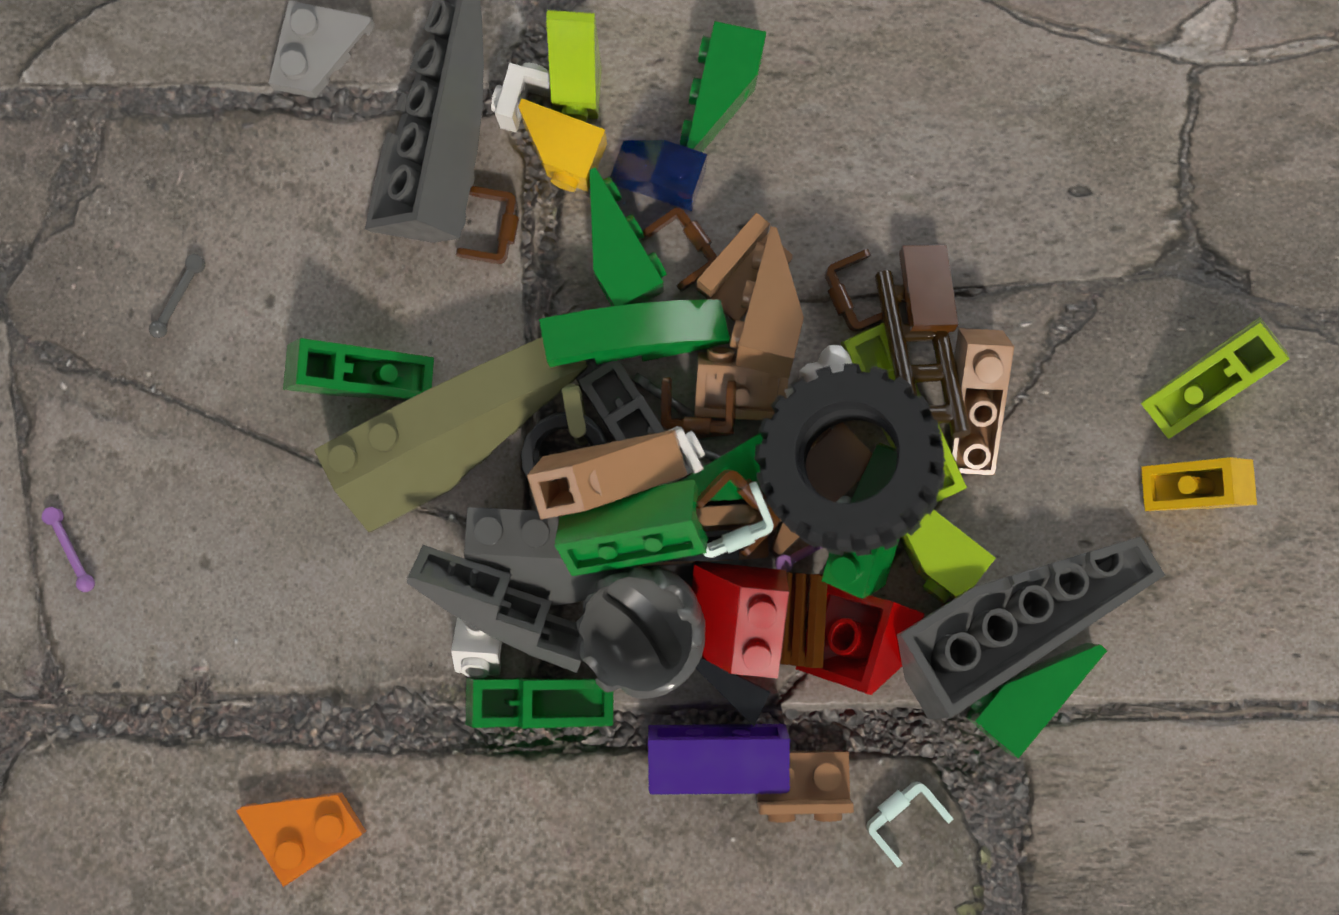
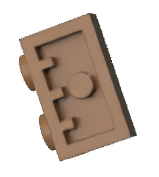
[695,347,789,420]
[756,750,854,823]

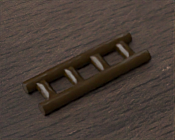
[875,270,971,438]

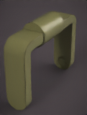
[562,384,589,446]

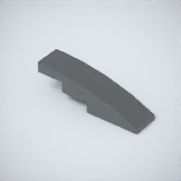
[576,358,681,483]
[406,545,582,673]

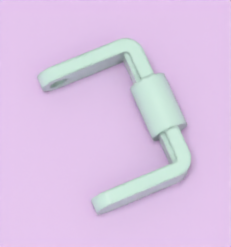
[704,481,774,557]
[866,781,954,868]

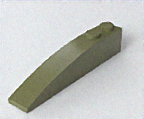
[314,337,589,532]

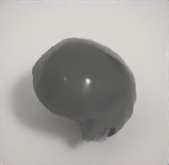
[576,566,705,699]

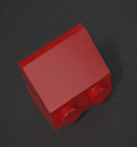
[692,561,789,678]

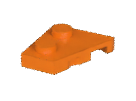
[236,792,366,887]

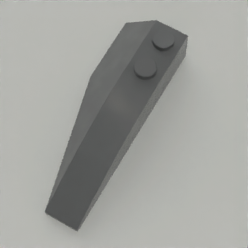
[365,0,484,243]
[464,507,743,605]
[897,536,1166,719]

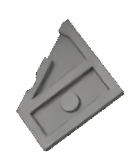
[269,0,375,98]

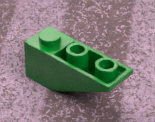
[679,21,767,164]
[589,167,667,307]

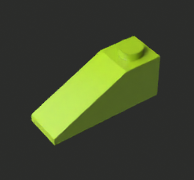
[546,10,602,122]
[1141,317,1290,439]
[900,509,996,603]

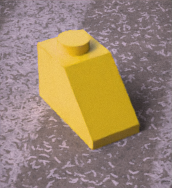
[518,98,607,192]
[1141,457,1257,511]

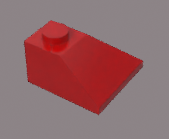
[795,584,924,695]

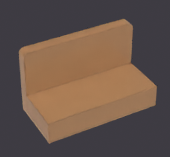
[696,212,793,322]

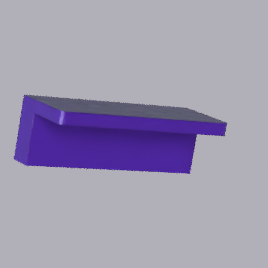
[648,724,790,795]

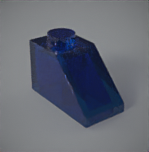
[610,140,707,211]

